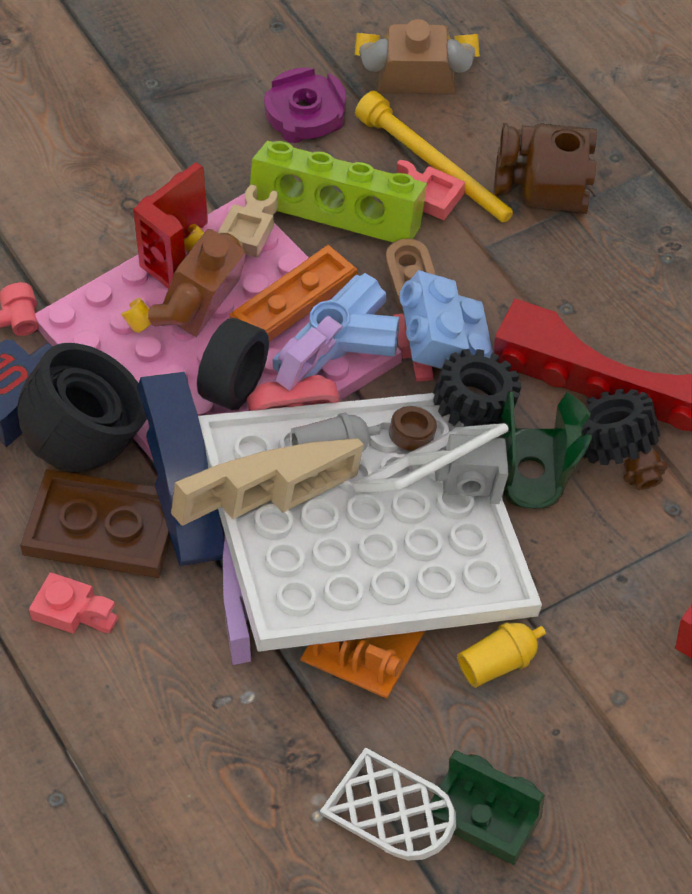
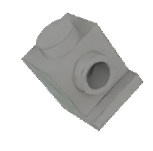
[435,434,508,504]

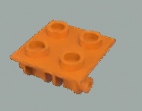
[300,631,426,699]

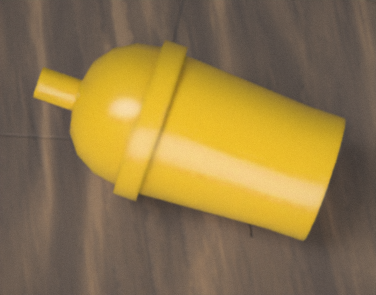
[457,623,546,688]

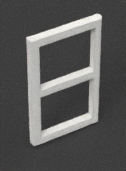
[352,423,508,493]

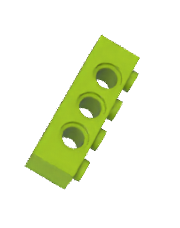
[250,141,427,243]

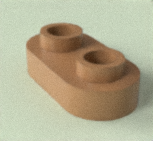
[386,239,436,311]

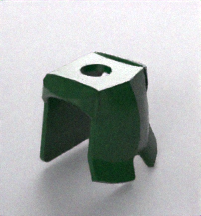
[501,391,592,509]

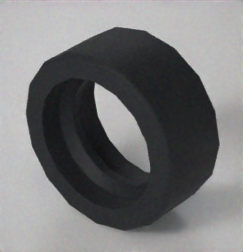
[197,318,269,410]

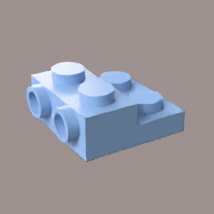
[400,270,493,369]

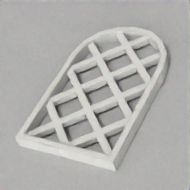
[320,747,456,861]

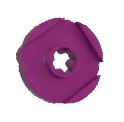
[264,67,346,143]

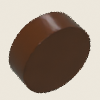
[389,406,437,451]

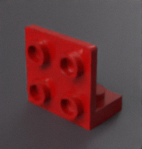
[133,162,208,289]

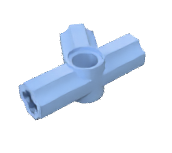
[273,273,399,380]

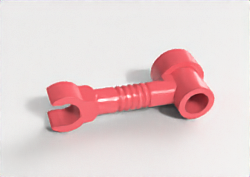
[0,282,39,336]

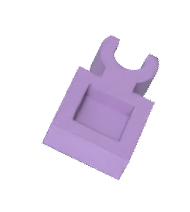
[275,315,343,391]

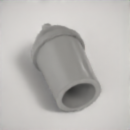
[291,412,380,452]

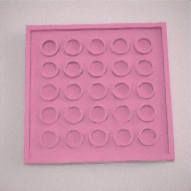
[35,193,402,462]

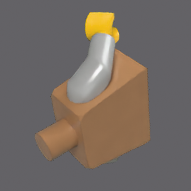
[355,19,480,94]

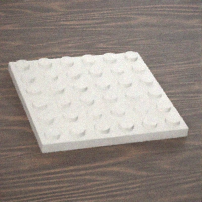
[198,393,542,652]

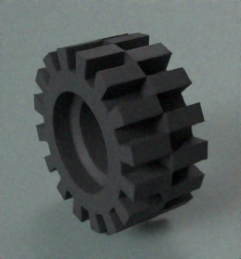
[433,349,522,427]
[581,389,660,465]

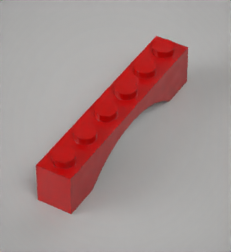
[494,298,692,432]

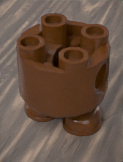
[493,123,597,214]

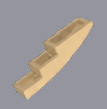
[171,439,364,526]

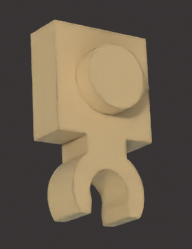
[218,185,278,258]

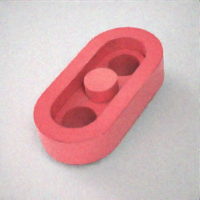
[247,375,340,411]

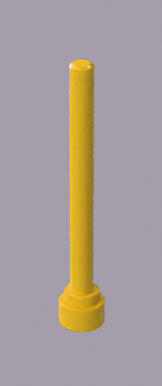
[355,91,513,223]

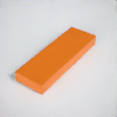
[229,245,358,342]

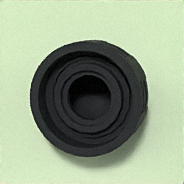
[17,343,147,472]

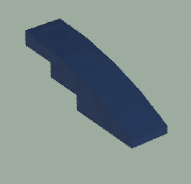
[137,372,224,566]

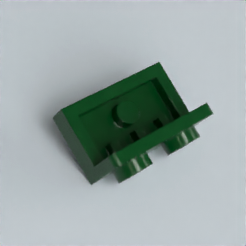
[424,750,545,865]

